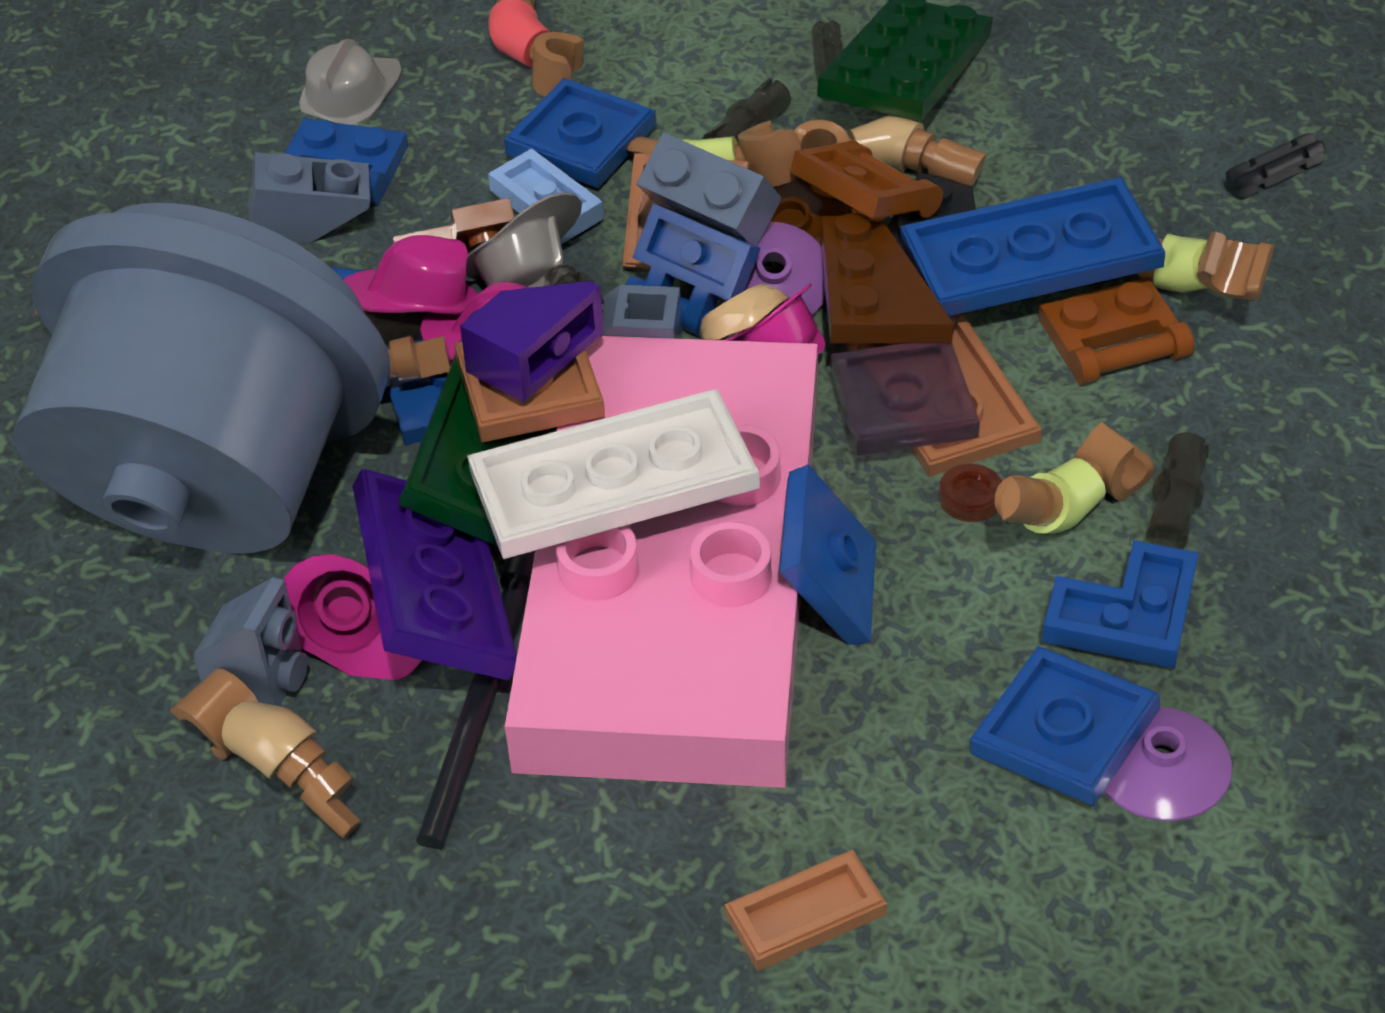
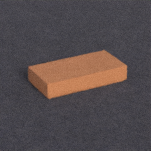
[724,850,887,971]

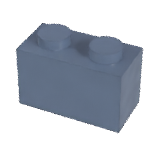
[636,132,782,246]

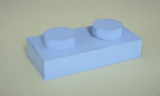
[488,148,604,244]

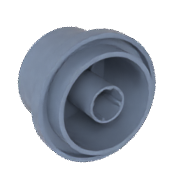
[13,203,391,554]

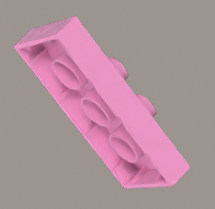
[505,336,818,788]

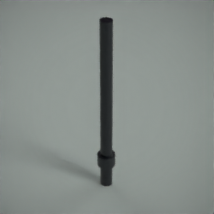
[416,550,536,850]

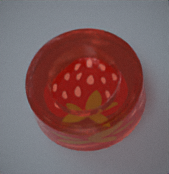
[939,464,1002,522]

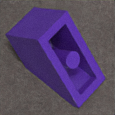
[460,281,604,403]

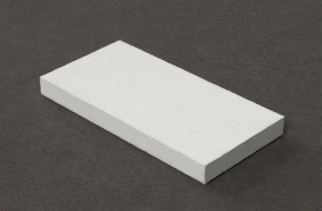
[467,389,760,559]

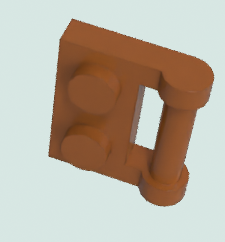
[790,141,943,222]
[1038,277,1195,386]

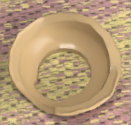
[699,284,790,340]

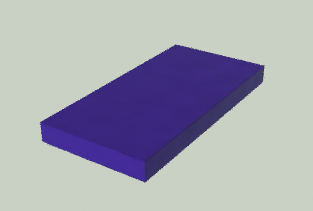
[352,469,517,681]

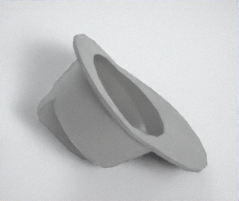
[299,38,402,125]
[466,192,582,288]

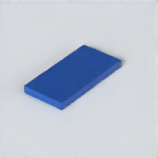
[900,177,1165,316]

